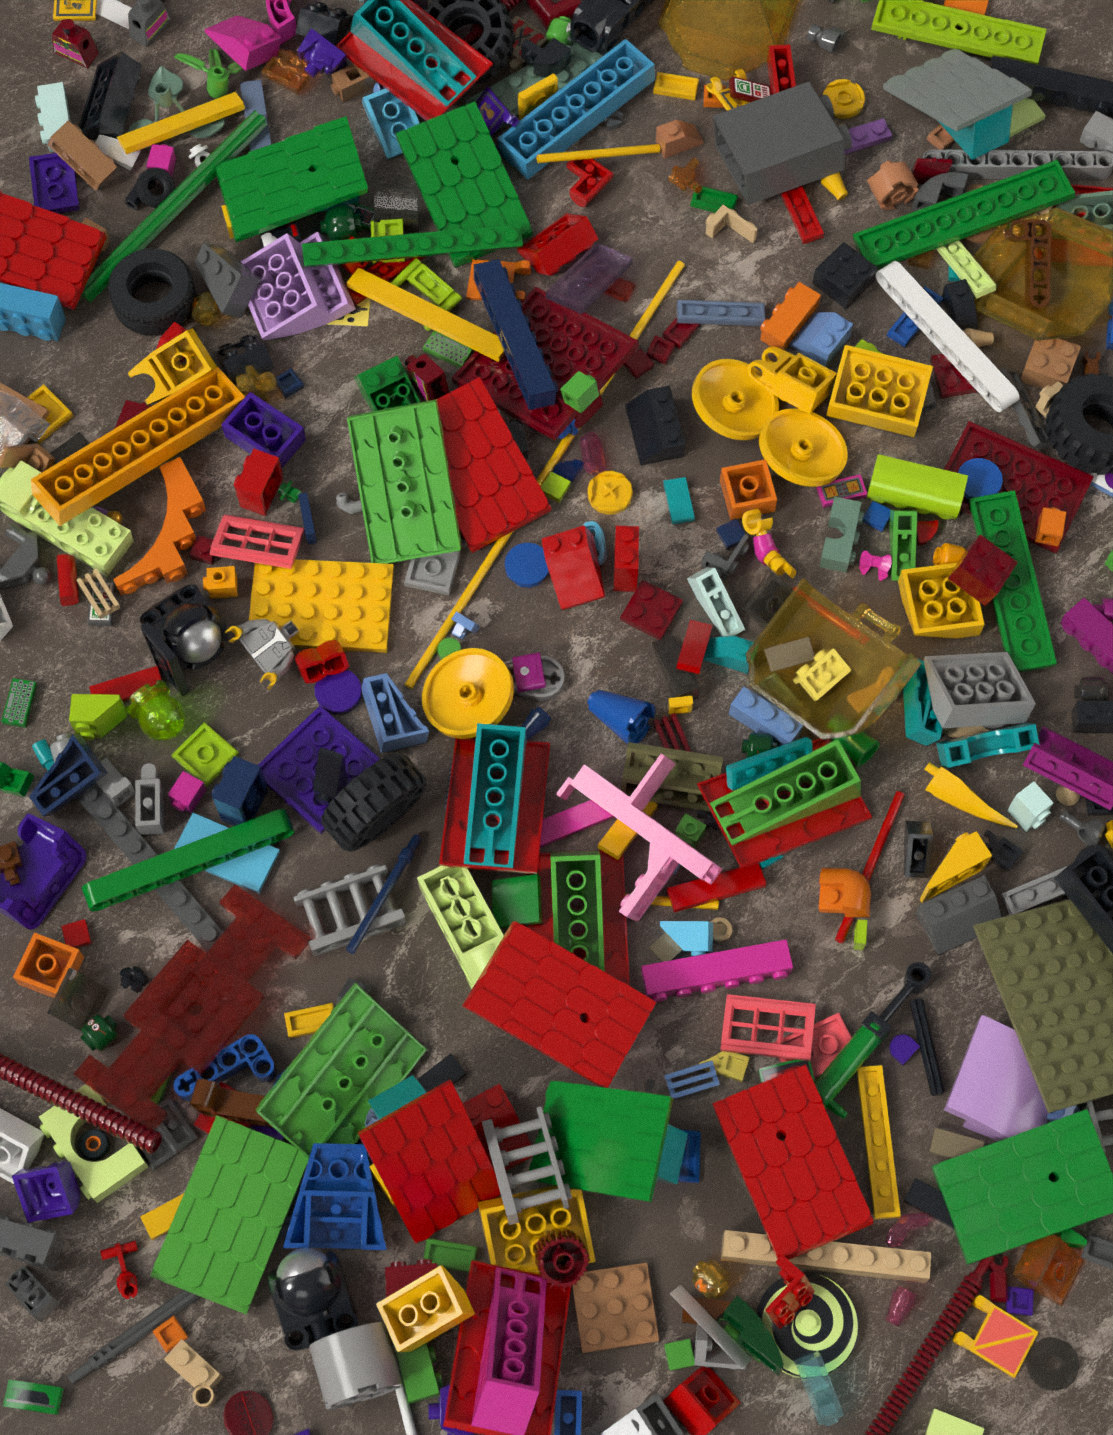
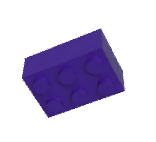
[222,392,306,469]

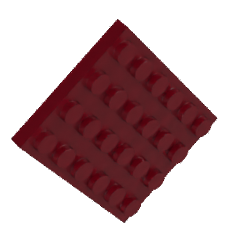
[944,421,1094,554]

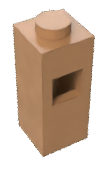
[331,64,376,102]

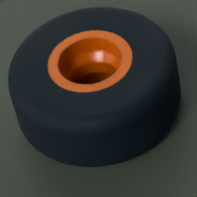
[78,1129,110,1161]

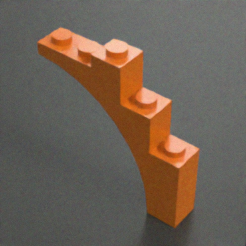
[113,457,206,596]

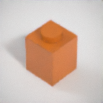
[1035,507,1066,546]

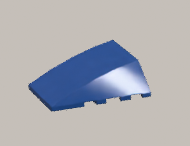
[283,1143,387,1250]

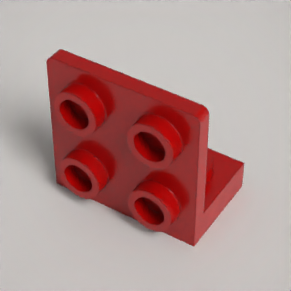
[766,1254,815,1329]

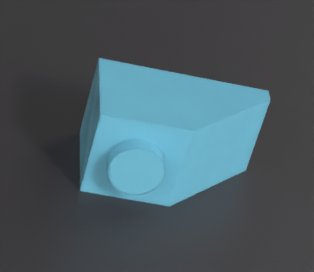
[660,921,713,956]

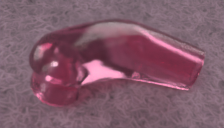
[886,1213,929,1248]

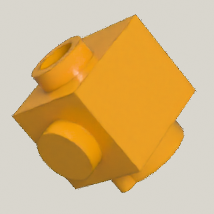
[203,566,238,599]

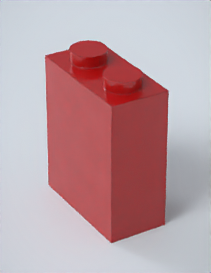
[613,526,639,592]

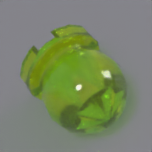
[125,680,186,741]

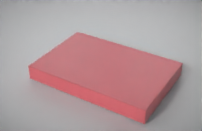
[773,1013,852,1079]

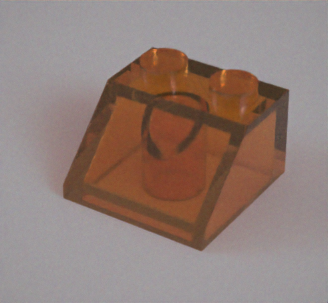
[1012,1235,1084,1306]

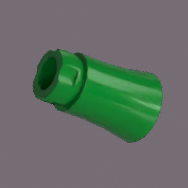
[825,715,880,767]

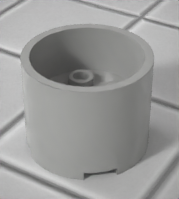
[309,1322,403,1410]

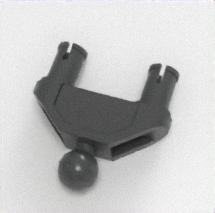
[0,524,51,589]

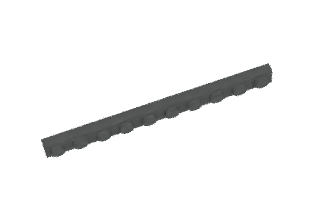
[76,783,243,972]

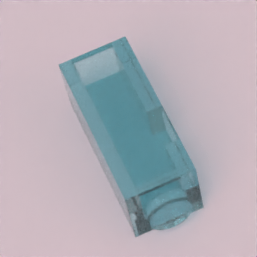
[793,1351,844,1426]

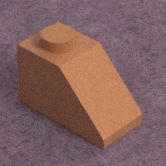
[656,120,704,159]

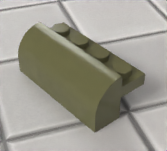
[621,742,723,811]

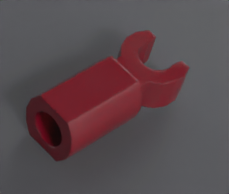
[989,1256,1009,1303]

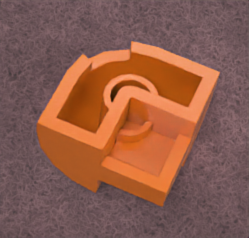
[818,867,871,918]

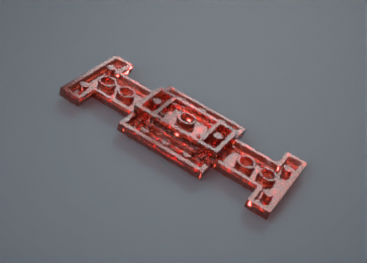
[73,884,311,1130]

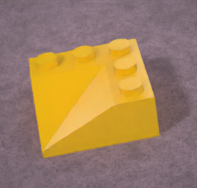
[898,563,985,638]

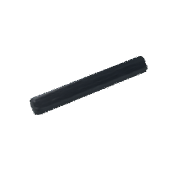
[910,999,945,1096]

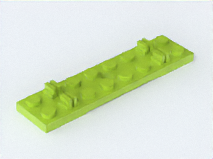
[871,0,1047,65]

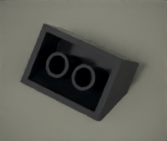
[625,385,686,466]

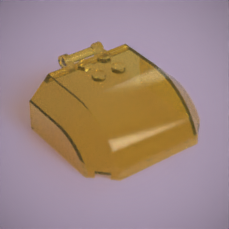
[746,578,922,740]

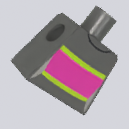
[128,0,171,47]

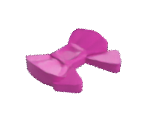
[859,551,892,581]

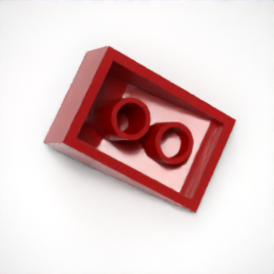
[541,525,605,610]
[463,1083,533,1171]

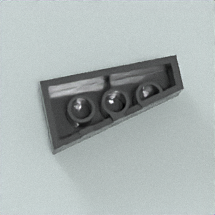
[0,1214,64,1272]

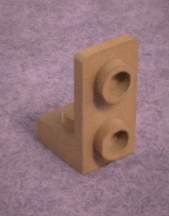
[0,444,56,473]

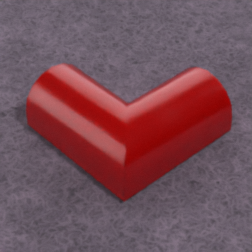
[566,150,614,207]

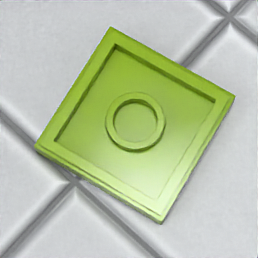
[171,722,239,787]

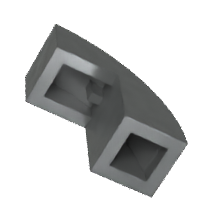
[912,172,968,211]

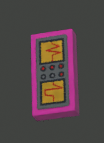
[816,474,867,508]

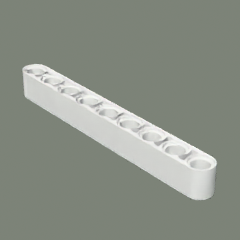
[876,261,1019,412]

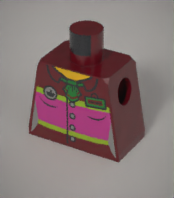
[52,19,99,69]
[405,354,449,402]

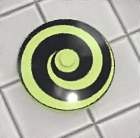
[756,1272,859,1379]

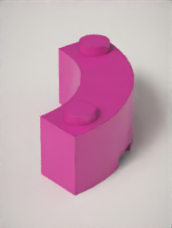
[266,0,297,44]

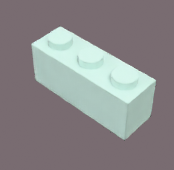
[35,82,71,152]

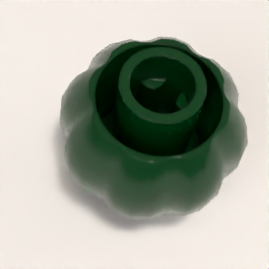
[321,204,362,241]

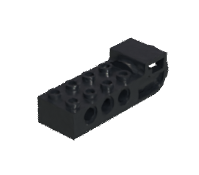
[570,0,655,56]

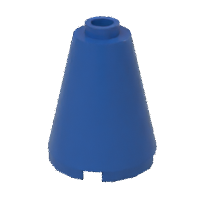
[587,690,655,745]

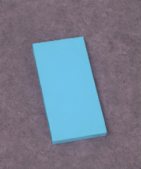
[174,813,280,894]

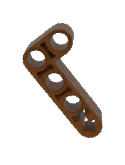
[1004,219,1051,310]
[190,1079,273,1128]

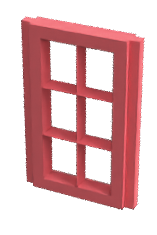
[210,515,305,569]
[720,994,816,1061]

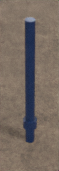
[346,835,422,954]

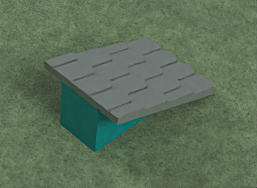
[883,49,1032,160]

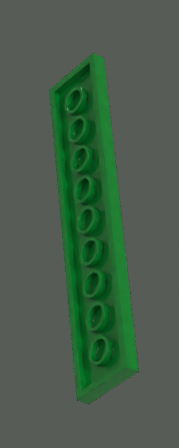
[853,160,1075,270]

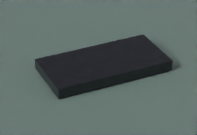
[140,621,190,696]

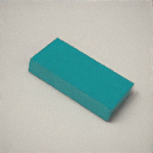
[663,477,695,525]

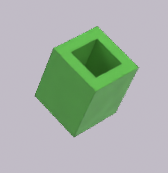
[561,371,599,413]

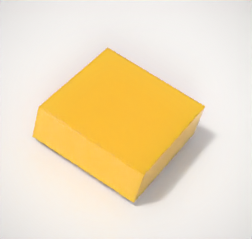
[667,696,693,715]

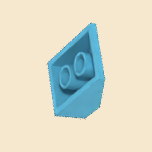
[362,88,420,159]

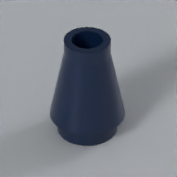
[521,706,551,741]

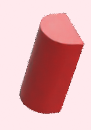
[56,554,79,606]

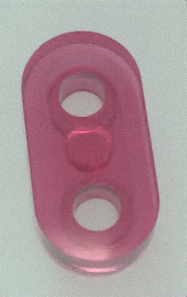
[580,432,606,476]

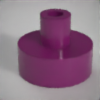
[1093,598,1113,621]

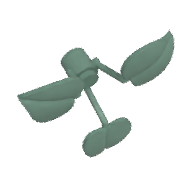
[127,66,225,148]

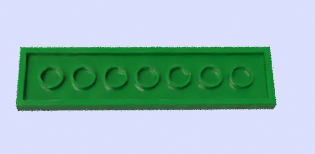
[969,490,1057,673]

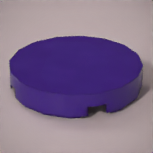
[315,670,362,714]

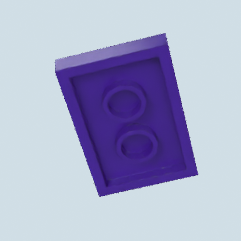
[29,153,80,213]

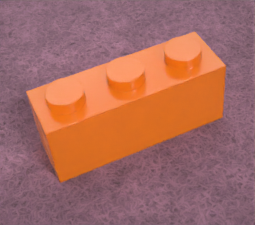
[760,282,821,351]

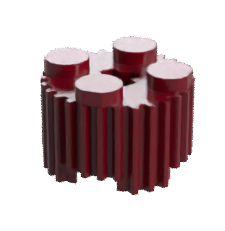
[534,1229,590,1288]

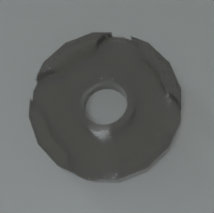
[1026,1337,1079,1391]

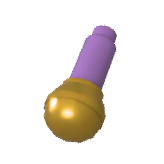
[92,506,123,524]

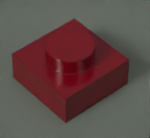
[189,535,215,565]

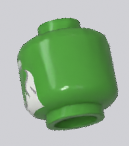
[546,16,573,46]

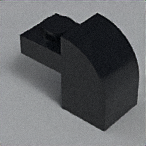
[521,38,571,77]

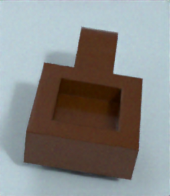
[0,841,23,886]

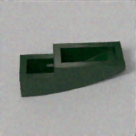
[723,1295,784,1376]

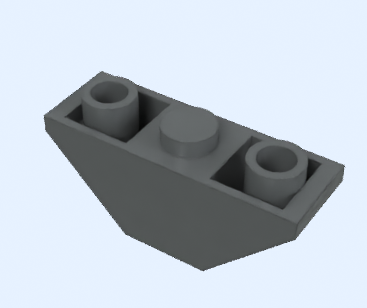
[5,1265,60,1322]

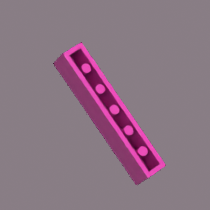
[641,939,793,1002]

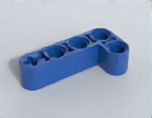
[173,1034,277,1101]

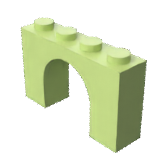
[39,1082,149,1203]

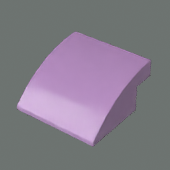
[241,232,356,340]
[944,1015,1048,1142]

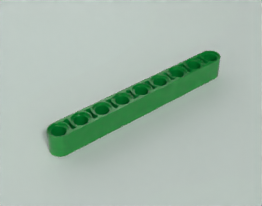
[81,809,295,912]

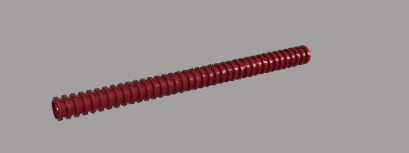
[0,1053,162,1154]

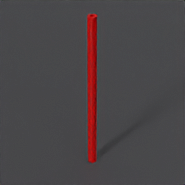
[835,791,905,944]

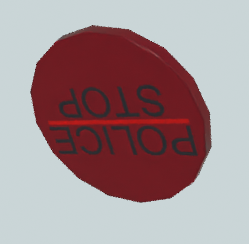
[223,1390,273,1435]

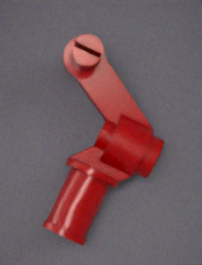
[100,1240,138,1299]

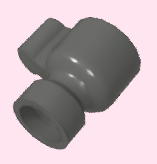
[807,24,846,53]

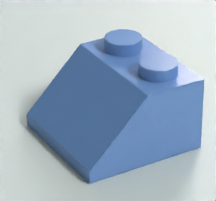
[789,312,853,367]

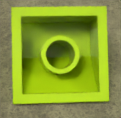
[69,694,127,741]

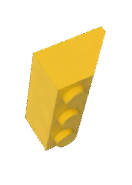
[376,1265,475,1352]

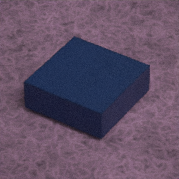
[273,368,304,399]
[716,519,745,549]

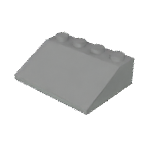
[924,652,1036,728]

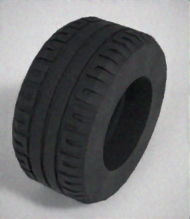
[108,248,196,336]

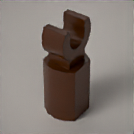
[1082,351,1101,375]

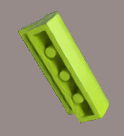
[866,454,968,520]

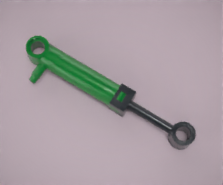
[814,962,931,1119]

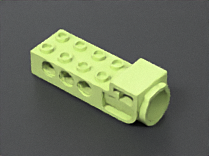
[0,461,134,577]
[417,866,504,989]

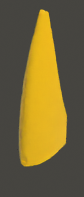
[924,762,1018,828]

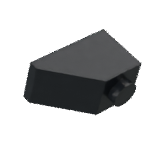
[942,279,978,330]
[904,821,933,878]

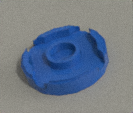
[958,458,1003,500]
[505,543,549,588]

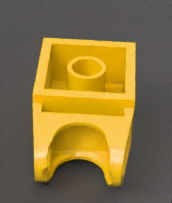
[128,328,217,404]
[747,346,837,414]

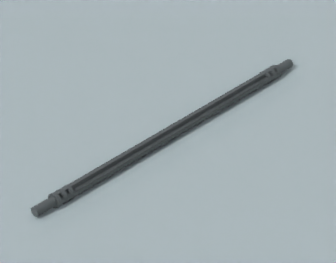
[68,1157,373,1384]

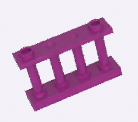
[1023,726,1113,810]

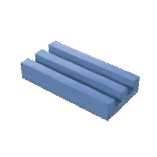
[664,1060,720,1099]

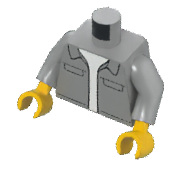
[225,619,299,690]

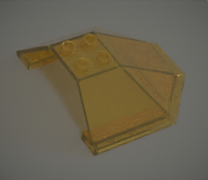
[658,0,799,81]
[973,208,1113,341]

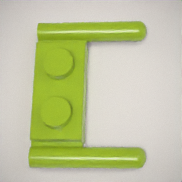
[391,258,462,331]

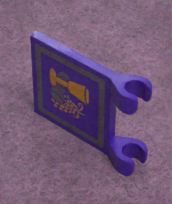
[476,87,520,151]

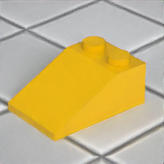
[920,831,992,903]

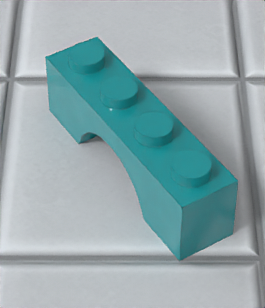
[936,723,1040,768]

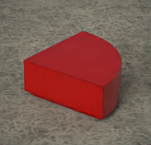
[916,520,938,546]

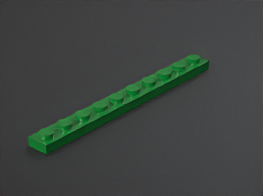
[301,224,523,267]

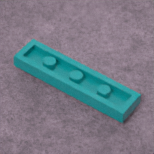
[726,737,813,791]

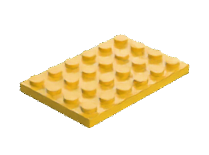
[249,559,394,653]

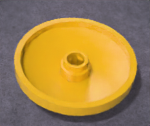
[692,359,779,440]
[759,408,848,487]
[422,648,514,739]

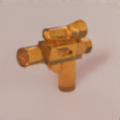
[668,158,702,193]

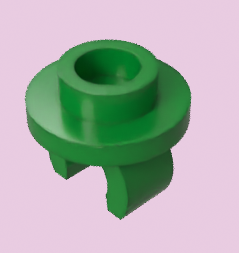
[277,480,301,504]

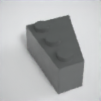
[195,243,260,318]

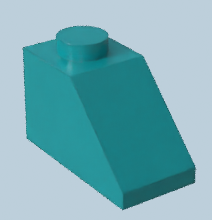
[703,636,756,674]

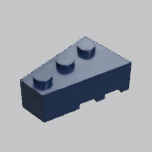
[29,734,108,816]

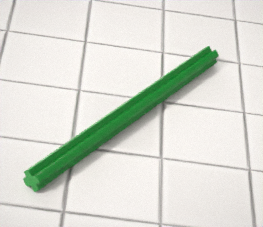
[81,110,268,303]

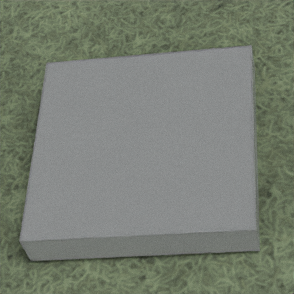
[404,551,461,596]

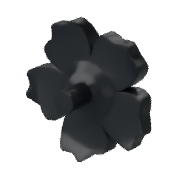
[119,966,149,993]

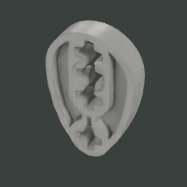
[506,656,564,701]

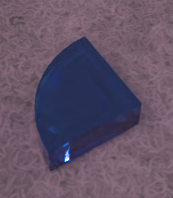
[553,459,584,483]

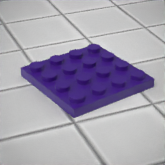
[258,706,380,834]

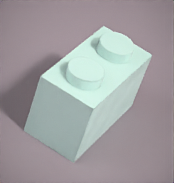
[1007,781,1053,832]

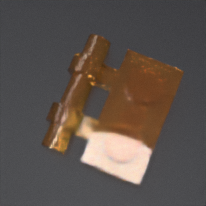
[262,48,309,95]

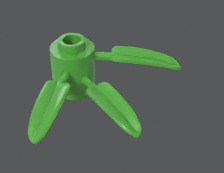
[174,49,243,99]

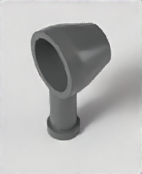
[1059,810,1105,845]

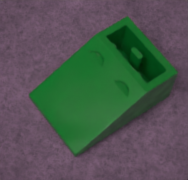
[354,355,420,411]

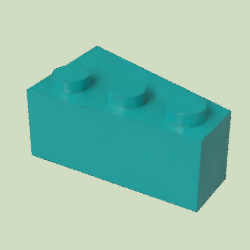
[902,658,943,746]

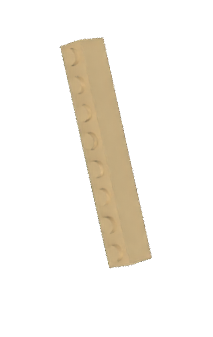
[721,1230,931,1283]

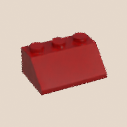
[517,213,598,276]

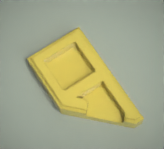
[699,1051,750,1082]

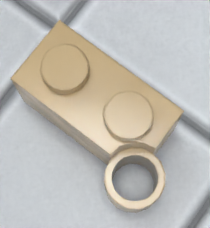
[164,1339,224,1408]

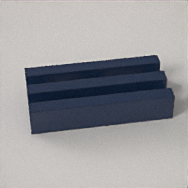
[298,493,317,545]

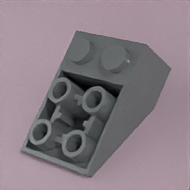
[599,1393,684,1435]

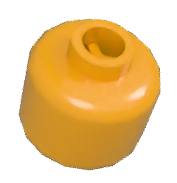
[933,543,965,565]

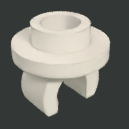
[188,143,210,167]

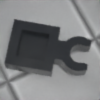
[984,830,1023,872]

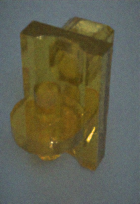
[236,365,277,403]

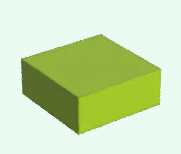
[541,471,571,503]
[853,919,868,950]

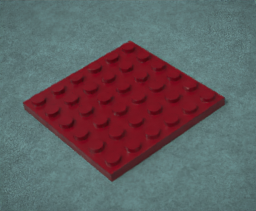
[452,287,639,440]

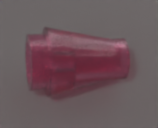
[885,1286,917,1327]

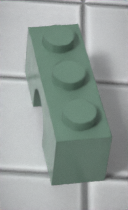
[819,496,864,573]

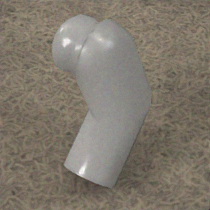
[336,493,363,514]

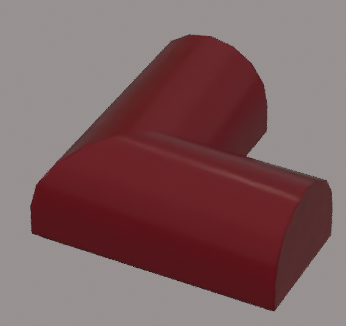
[526,0,581,31]

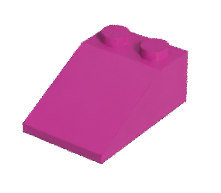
[205,15,281,71]

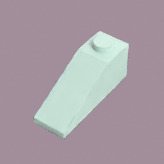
[687,567,745,637]

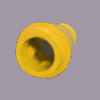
[821,172,849,201]

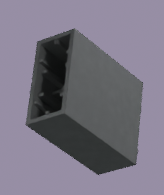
[713,82,852,205]

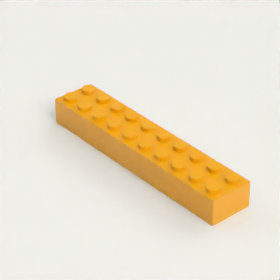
[31,367,245,526]

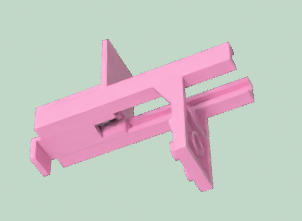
[556,754,722,922]

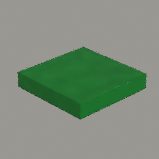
[492,874,542,929]

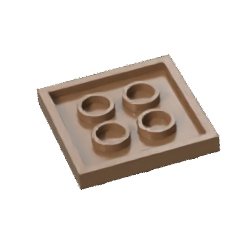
[572,1263,659,1354]

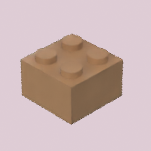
[1021,332,1081,389]

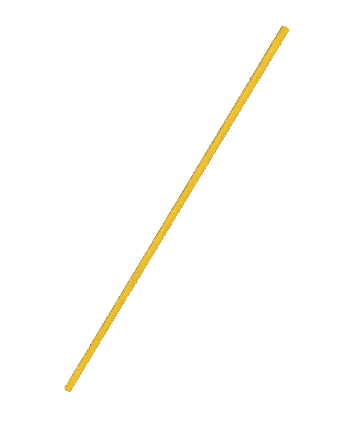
[404,261,685,689]

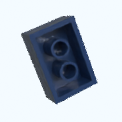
[212,756,269,826]

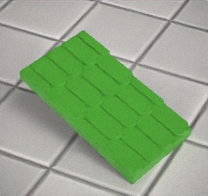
[347,399,462,564]
[256,982,427,1159]
[150,1116,309,1315]

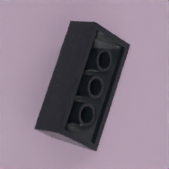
[79,51,142,140]

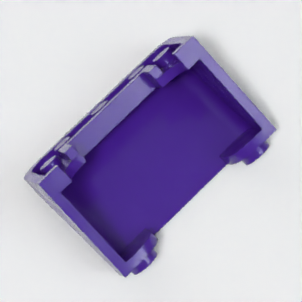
[0,813,87,930]

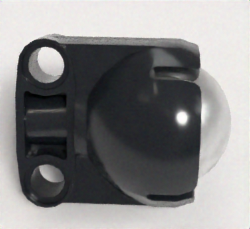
[140,584,229,669]
[268,1248,358,1351]

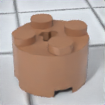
[867,161,919,211]

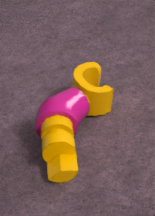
[742,508,796,579]

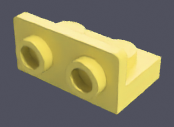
[793,648,851,701]

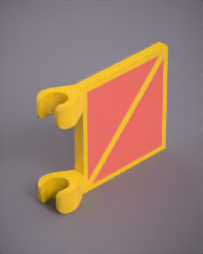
[953,1295,1038,1378]

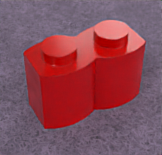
[294,640,349,683]

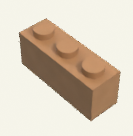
[47,120,117,191]

